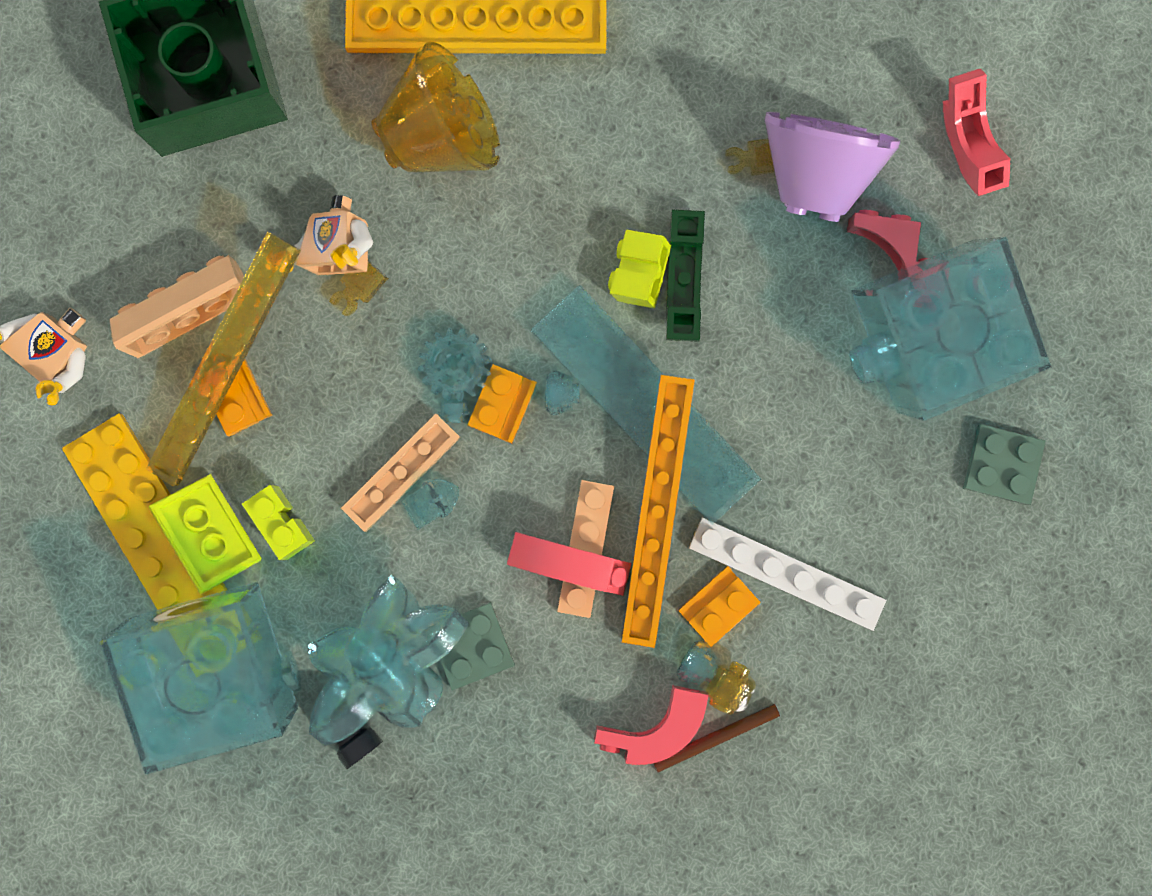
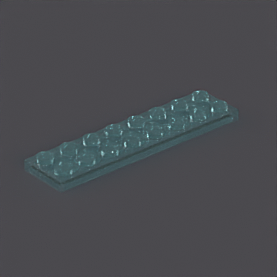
[531,285,761,525]

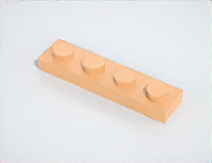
[341,414,461,532]
[557,480,614,618]

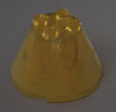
[371,42,500,172]

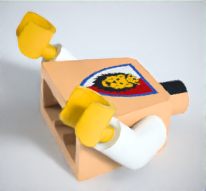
[267,195,373,275]
[0,308,87,406]

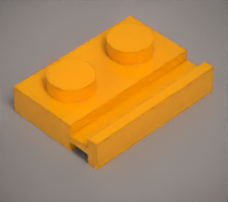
[198,356,273,437]
[467,364,537,444]
[678,566,761,647]

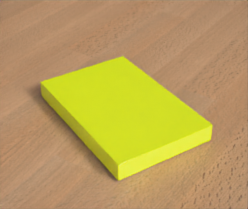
[149,474,262,595]

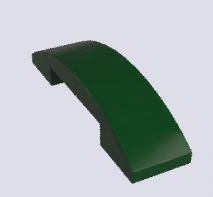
[666,209,705,342]

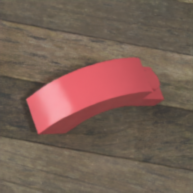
[943,68,1010,196]
[507,532,632,596]
[594,685,708,765]

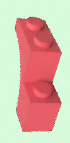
[847,210,949,310]

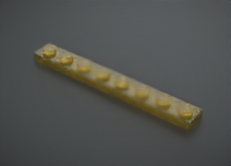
[146,232,301,486]

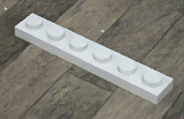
[688,517,887,631]

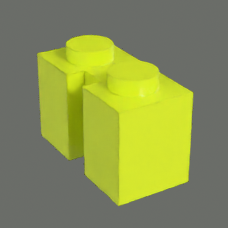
[608,230,671,309]
[242,485,315,560]

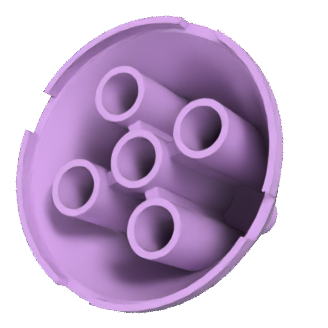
[765,112,901,222]

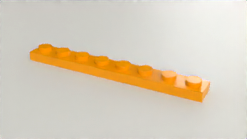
[622,375,695,648]

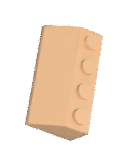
[110,255,255,358]

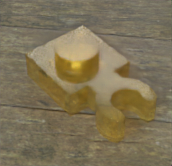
[725,138,775,176]
[329,260,389,316]

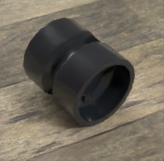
[319,703,383,770]

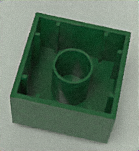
[98,0,288,157]

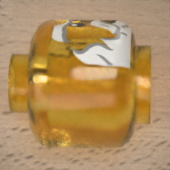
[706,661,756,715]

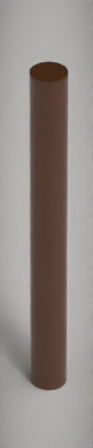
[654,704,780,773]

